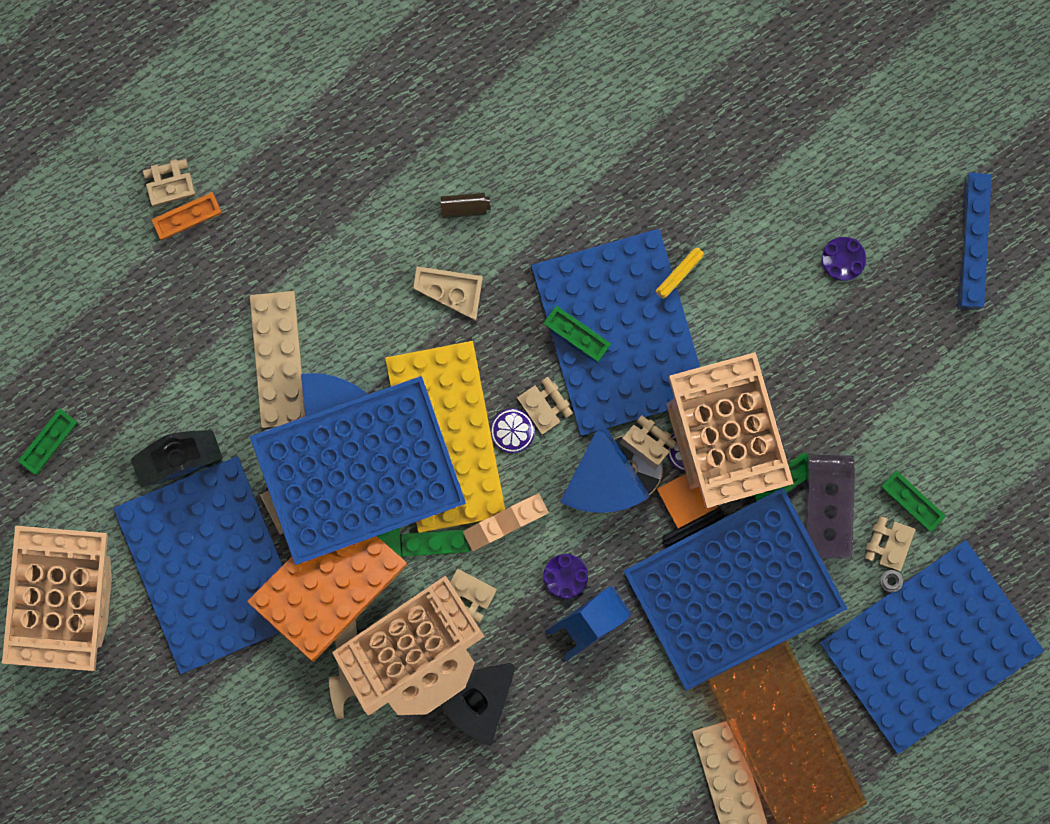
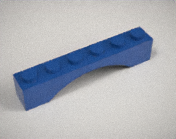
[957,173,992,310]

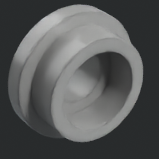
[880,570,903,593]

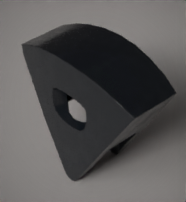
[131,430,223,487]
[441,663,515,746]

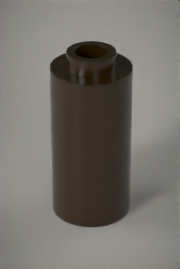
[440,193,491,219]

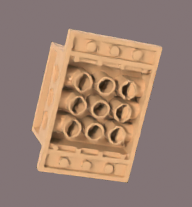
[666,352,794,509]
[2,526,112,671]
[332,575,485,716]

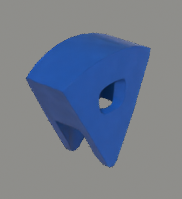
[301,373,368,416]
[560,428,650,513]
[545,586,631,661]

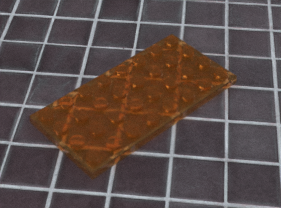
[707,640,867,824]

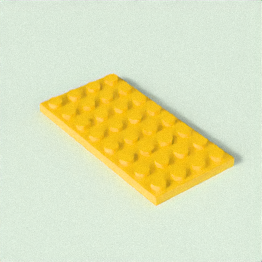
[385,341,505,533]

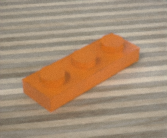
[151,192,222,241]

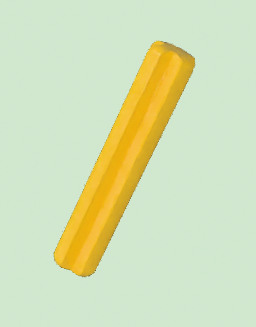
[656,247,704,299]

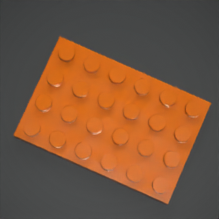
[247,536,408,663]

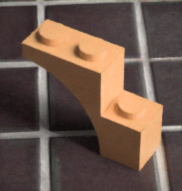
[463,493,549,551]

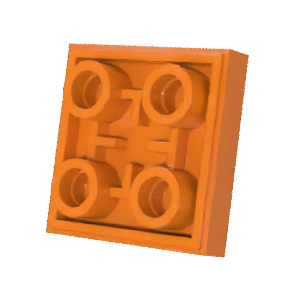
[657,474,718,529]

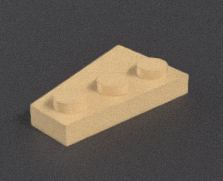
[413,266,483,321]

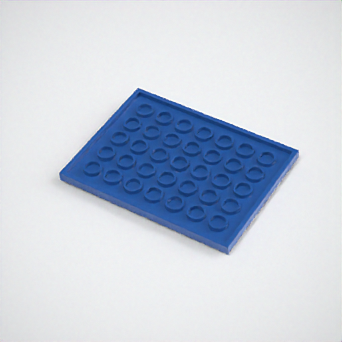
[531,229,700,436]
[250,376,466,565]
[113,456,283,674]
[624,487,848,691]
[819,540,1044,754]

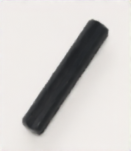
[662,507,725,547]

